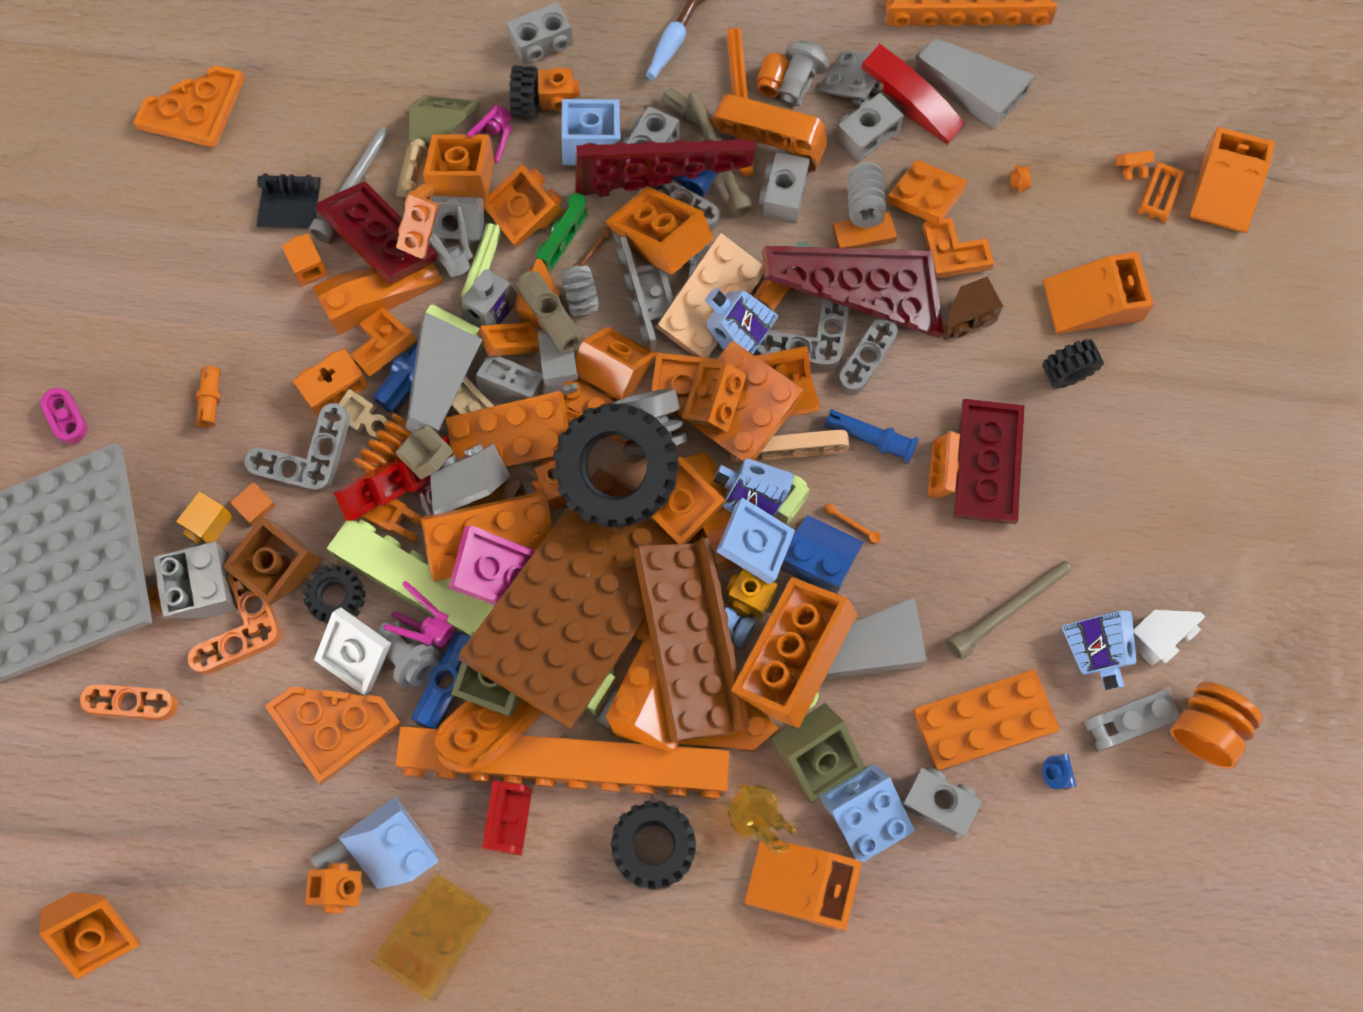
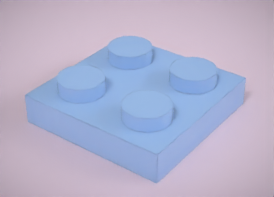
[716,498,795,585]

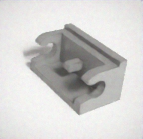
[538,333,578,395]
[476,356,543,404]

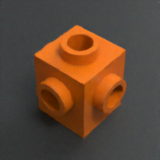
[538,67,580,111]
[532,458,568,511]
[305,863,362,914]

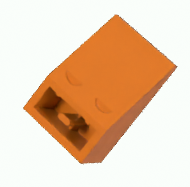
[1189,127,1275,233]
[1042,251,1154,334]
[744,837,862,932]

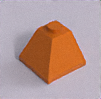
[39,892,140,980]

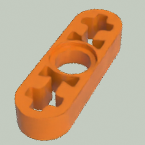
[80,684,178,721]

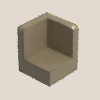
[396,424,453,479]

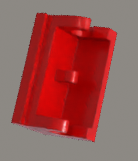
[482,780,533,856]

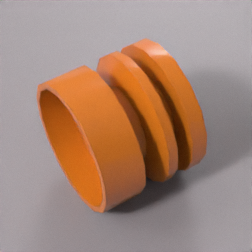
[1170,681,1263,769]

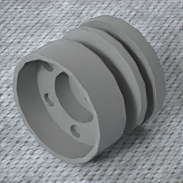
[612,388,687,456]

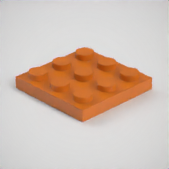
[677,340,806,462]

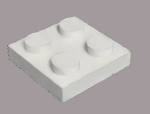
[314,607,391,696]

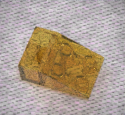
[371,873,493,1001]

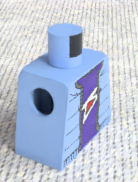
[705,288,778,354]
[712,459,794,517]
[1062,611,1136,691]

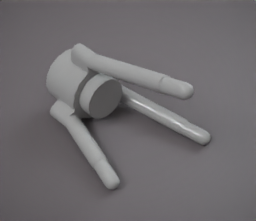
[429,206,473,277]

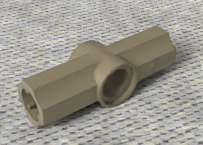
[515,270,584,354]

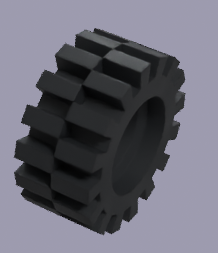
[509,65,539,119]
[1042,339,1104,388]
[303,564,365,625]

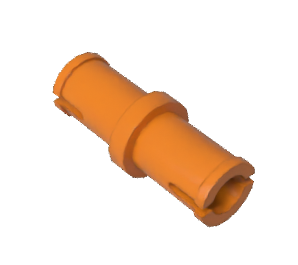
[195,366,221,429]

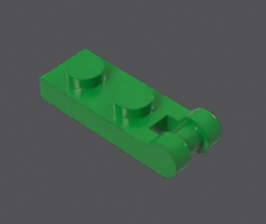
[536,193,588,274]

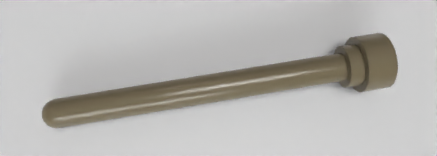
[688,91,753,218]
[946,561,1072,660]

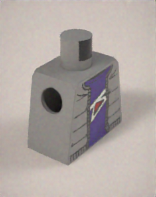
[461,269,518,328]

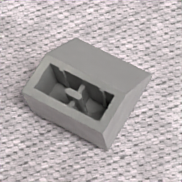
[153,541,238,619]

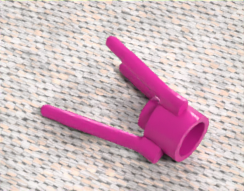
[467,105,513,164]
[383,581,454,649]

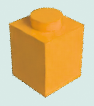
[176,491,233,545]

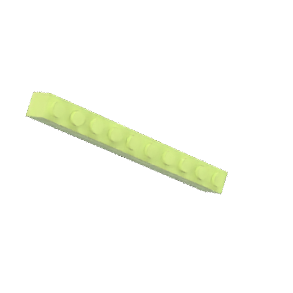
[326,519,617,716]

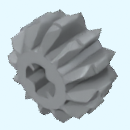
[561,265,599,316]

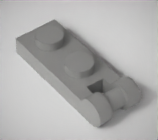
[1084,689,1180,752]

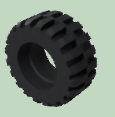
[552,403,679,528]

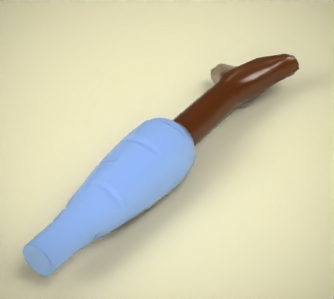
[646,0,706,80]

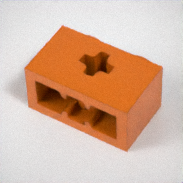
[292,348,369,417]

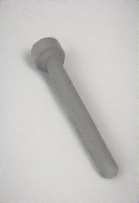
[308,127,389,243]

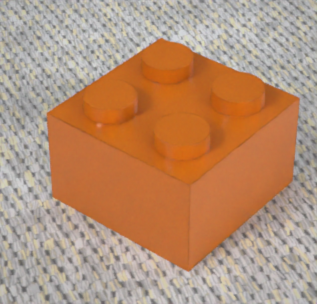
[423,134,494,201]

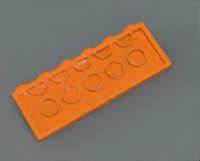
[885,0,1057,27]

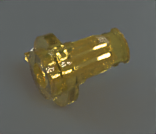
[728,783,796,853]

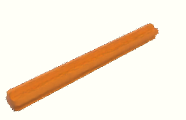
[727,27,754,177]

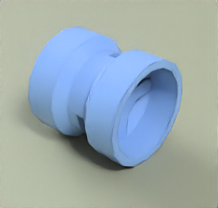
[725,606,756,649]

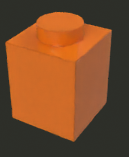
[281,233,329,287]

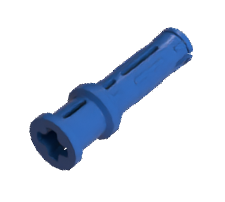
[825,409,919,464]

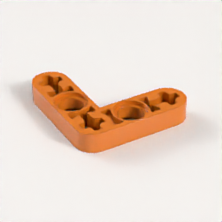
[188,573,281,675]

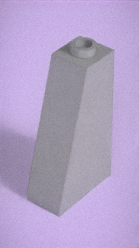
[915,38,1034,129]
[405,312,483,434]
[824,598,927,680]

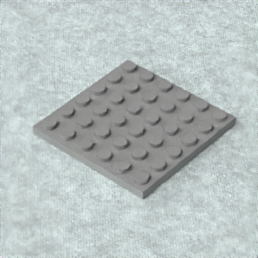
[0,443,152,683]

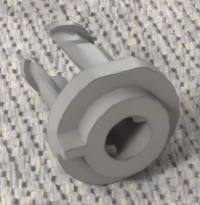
[777,40,829,106]
[375,621,440,688]

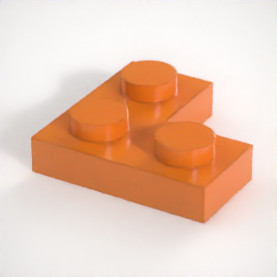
[922,217,994,279]
[350,306,417,377]

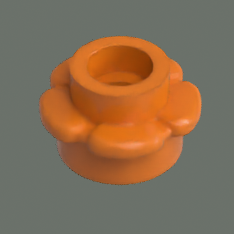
[1009,165,1031,193]

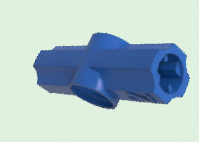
[373,340,418,414]
[411,632,470,729]

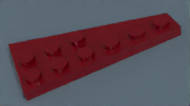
[574,138,756,198]

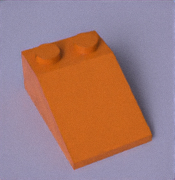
[606,186,713,275]

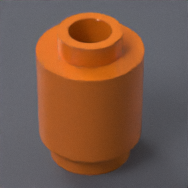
[756,52,790,97]

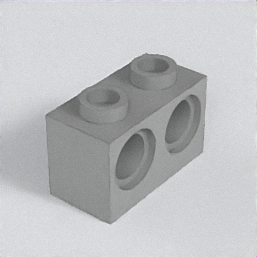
[506,2,573,65]
[623,106,679,144]

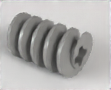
[847,162,886,228]

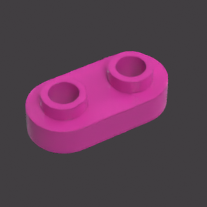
[40,388,88,444]

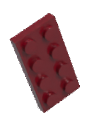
[317,181,437,285]
[953,399,1025,525]

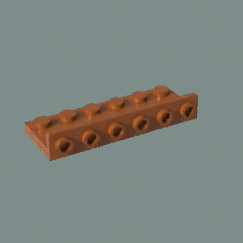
[633,538,749,742]

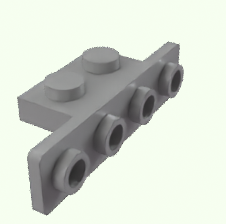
[616,236,674,352]

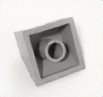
[430,443,510,515]

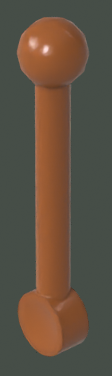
[572,226,612,266]

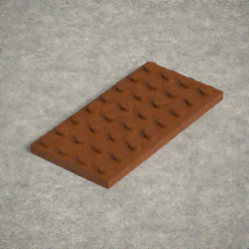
[458,467,702,729]

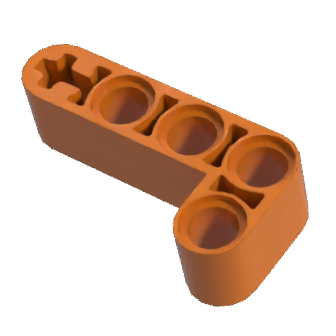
[711,94,827,172]

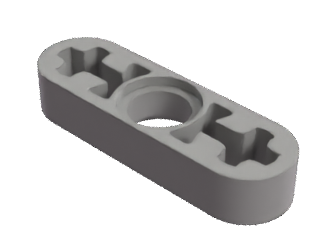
[838,318,897,395]

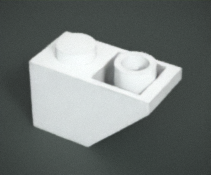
[1133,610,1205,666]

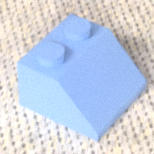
[562,99,620,165]
[339,797,439,889]

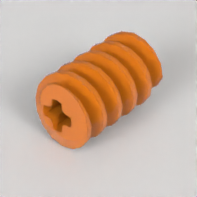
[353,413,411,474]

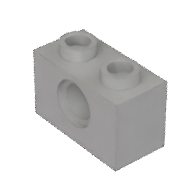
[835,93,904,163]
[759,152,810,223]
[431,195,484,243]
[902,767,982,840]

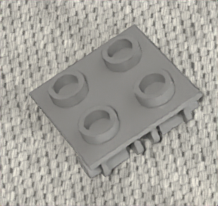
[817,50,880,110]

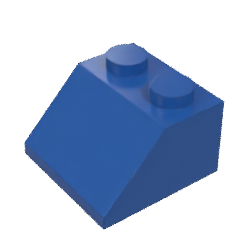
[780,515,864,594]

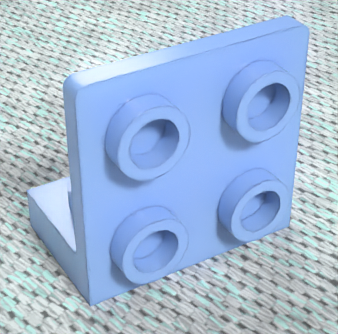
[818,764,914,863]

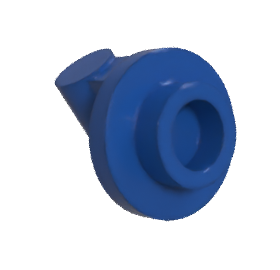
[1042,754,1077,789]

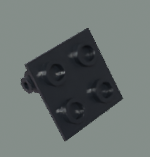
[256,173,321,229]

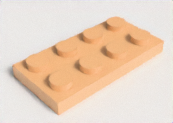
[655,233,764,358]

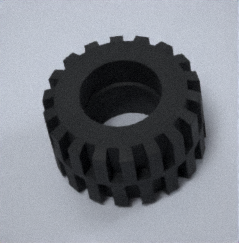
[610,800,696,890]

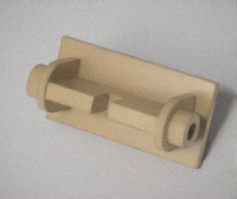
[396,139,429,199]

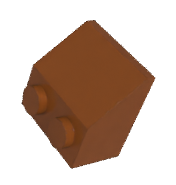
[223,516,322,605]

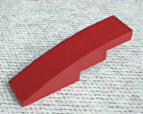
[861,43,965,145]
[333,436,452,521]

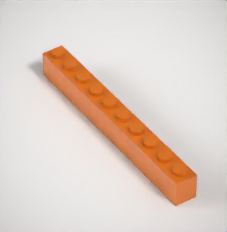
[395,726,730,800]

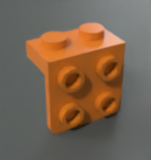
[756,346,820,417]

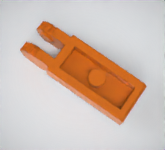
[353,478,423,544]

